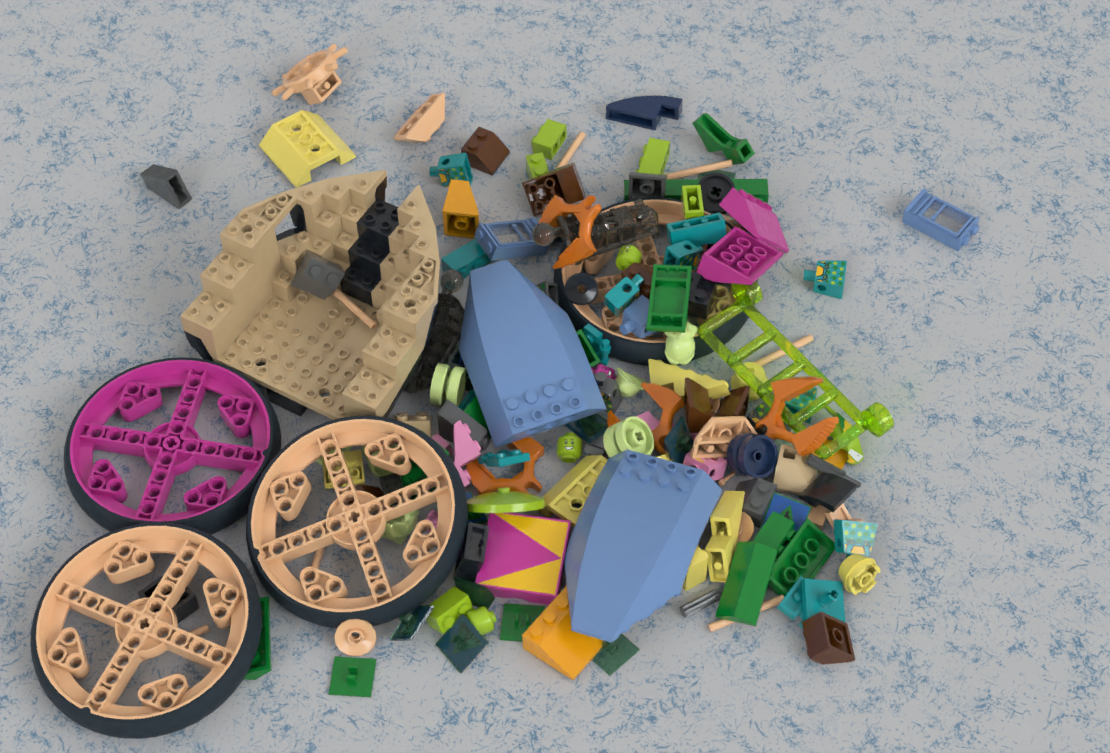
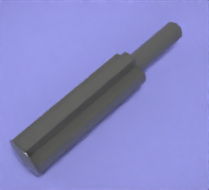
[805,454,861,488]
[680,588,724,618]

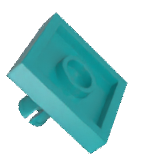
[801,578,846,622]

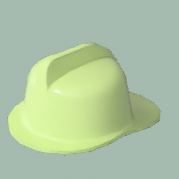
[615,368,648,397]

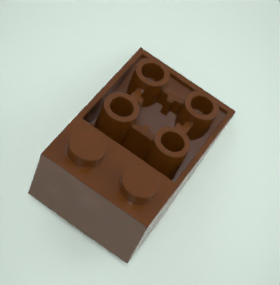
[522,162,586,217]

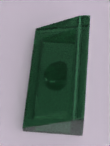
[455,577,495,609]

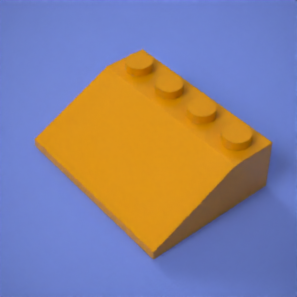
[522,586,607,681]

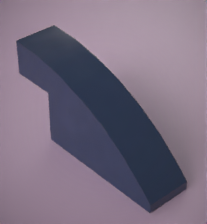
[606,95,683,131]

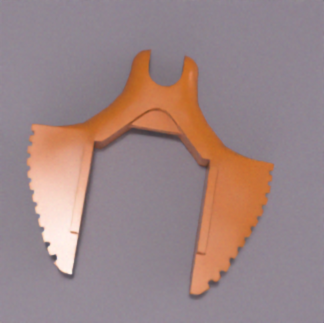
[534,195,601,269]
[755,376,839,457]
[607,382,685,454]
[465,437,544,495]

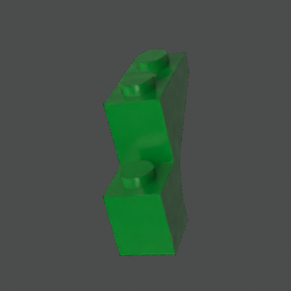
[692,113,755,165]

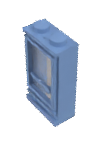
[902,188,980,251]
[474,217,551,261]

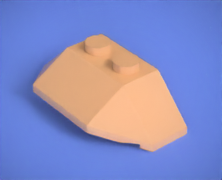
[394,93,445,143]
[690,416,757,458]

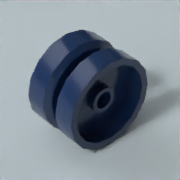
[726,432,778,478]

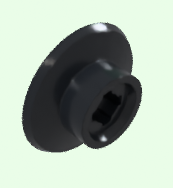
[564,273,598,305]

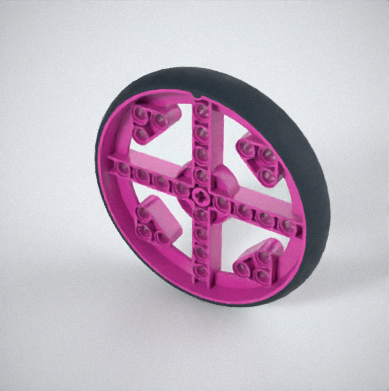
[63,357,281,535]

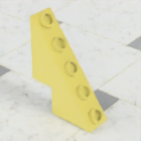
[648,359,730,408]
[705,491,745,582]

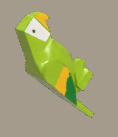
[820,401,864,465]

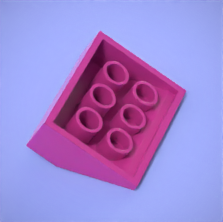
[719,188,789,253]
[696,226,784,285]

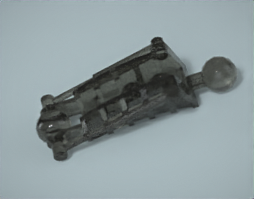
[532,199,660,265]
[404,269,465,394]

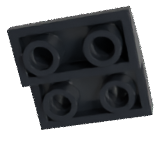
[799,473,857,513]

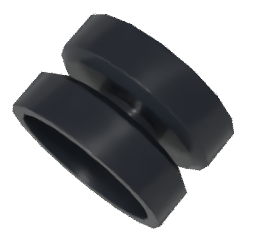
[698,172,735,214]

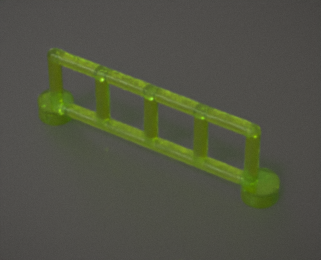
[697,281,894,460]

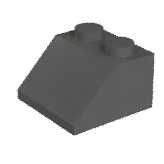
[628,172,667,200]
[290,251,345,300]
[735,478,777,528]

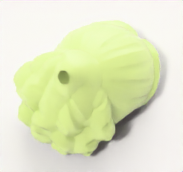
[664,321,697,365]
[382,509,420,545]

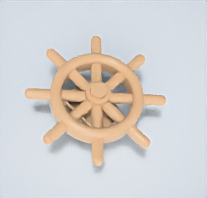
[272,44,348,105]

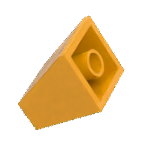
[442,179,479,239]

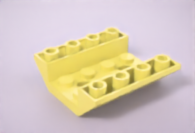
[259,110,356,188]
[538,455,608,528]

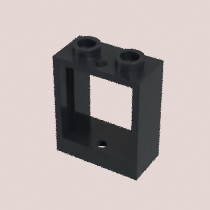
[453,522,489,584]

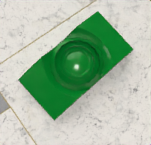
[646,264,692,333]

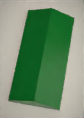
[769,518,835,597]
[715,542,778,626]
[229,596,272,680]

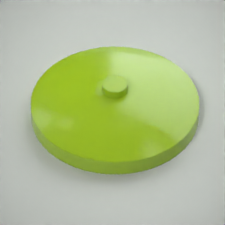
[467,487,545,513]

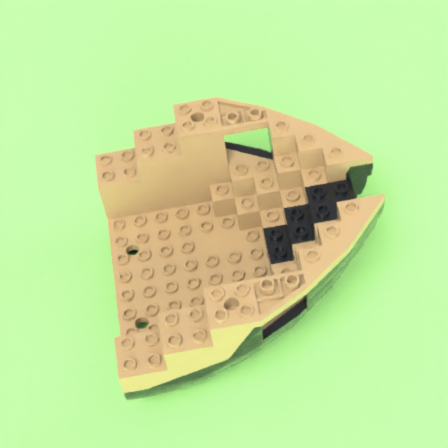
[180,170,440,420]

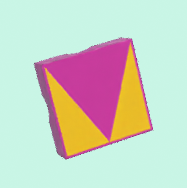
[475,513,572,605]

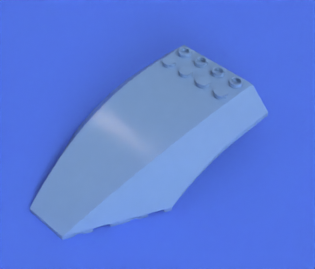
[459,259,607,448]
[564,449,722,643]

